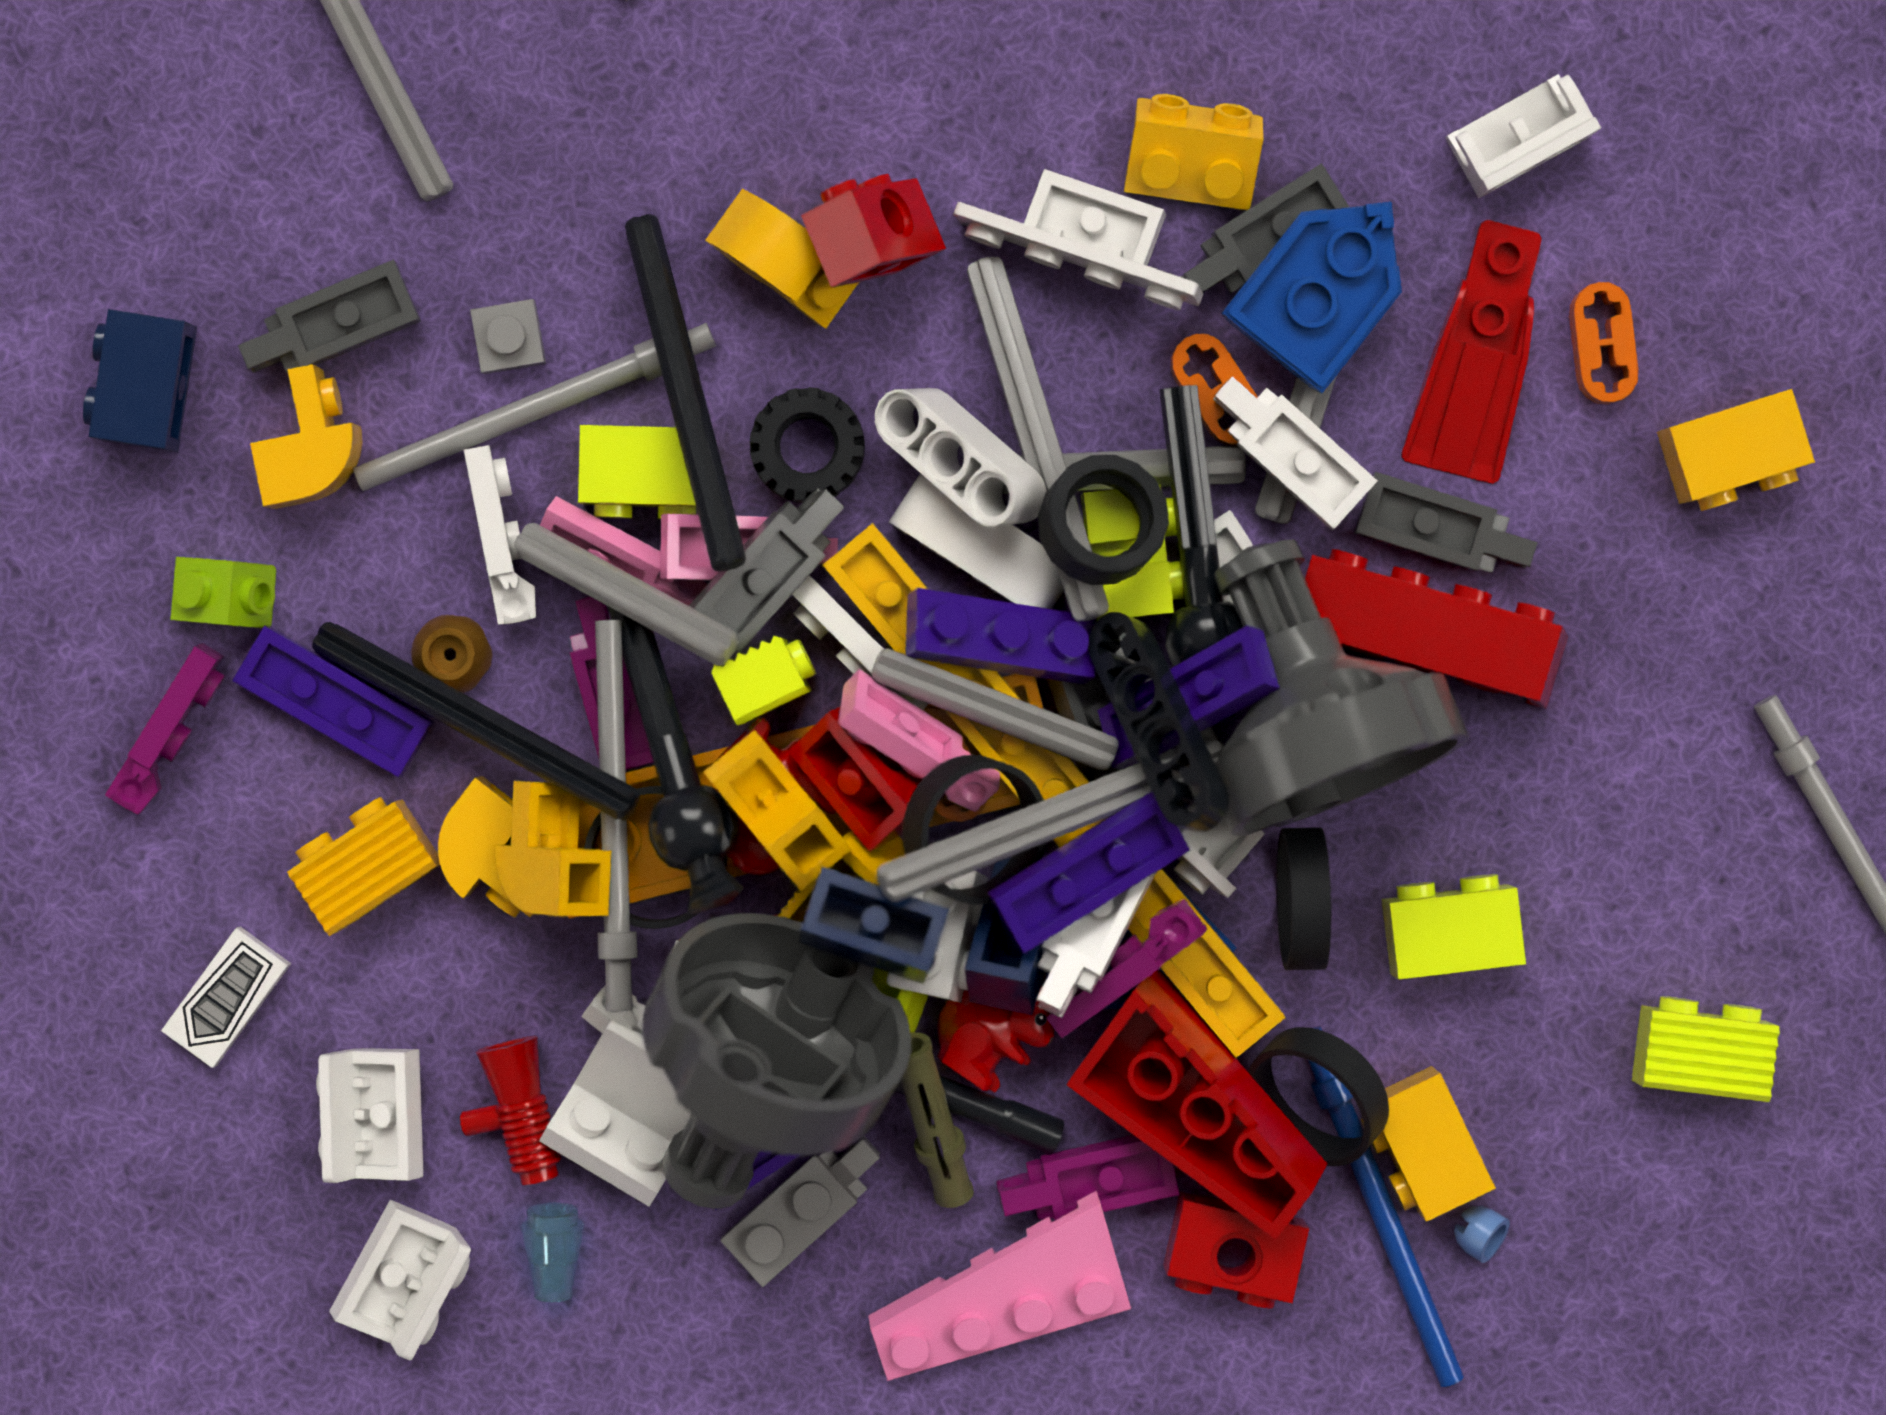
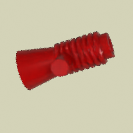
[460,1035,561,1185]

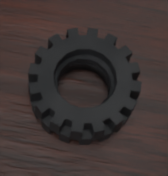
[749,387,865,503]

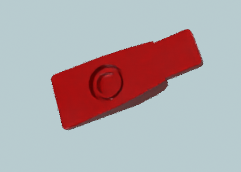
[1401,220,1542,484]

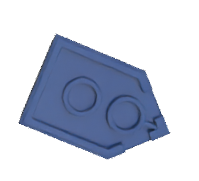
[1221,201,1402,394]

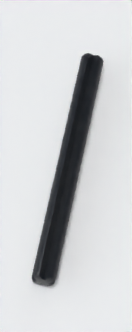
[625,214,746,572]
[312,622,640,821]

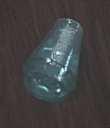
[520,1202,585,1302]

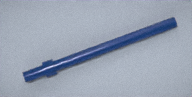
[1308,1026,1464,1387]

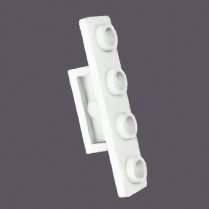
[953,169,1203,310]

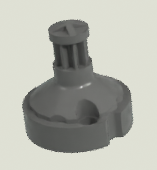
[1213,539,1470,836]
[642,913,911,1209]

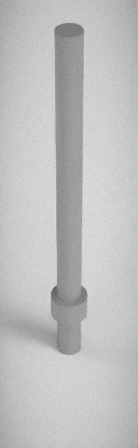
[353,323,716,491]
[595,620,637,1011]
[1754,694,1886,935]

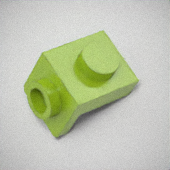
[170,556,276,628]

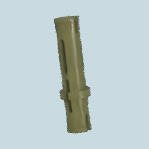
[901,1032,974,1208]

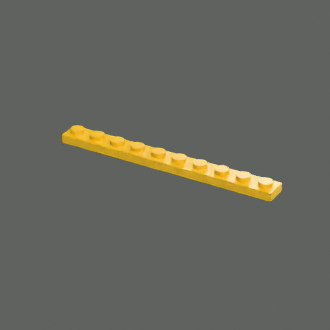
[823,523,1286,1058]

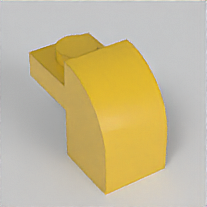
[705,188,859,329]
[250,364,362,509]
[703,730,852,891]
[438,776,535,918]
[495,781,611,916]

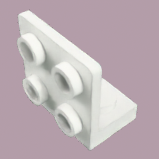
[539,1021,691,1206]

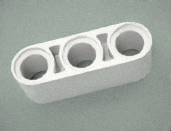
[875,388,1047,526]
[889,473,1064,609]

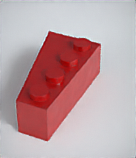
[1305,549,1568,709]
[1066,969,1328,1240]

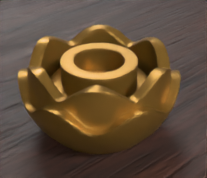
[411,615,492,693]

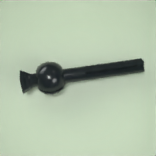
[1159,385,1243,718]
[608,606,744,913]

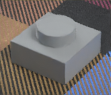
[470,299,546,374]

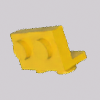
[1124,94,1263,210]

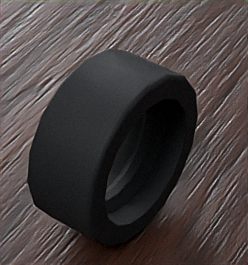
[1038,455,1169,585]

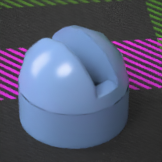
[1454,1206,1510,1263]

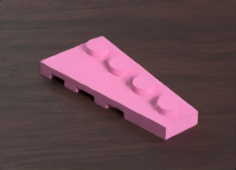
[868,1190,1131,1381]

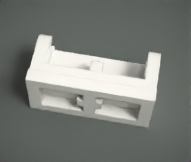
[1445,74,1601,198]

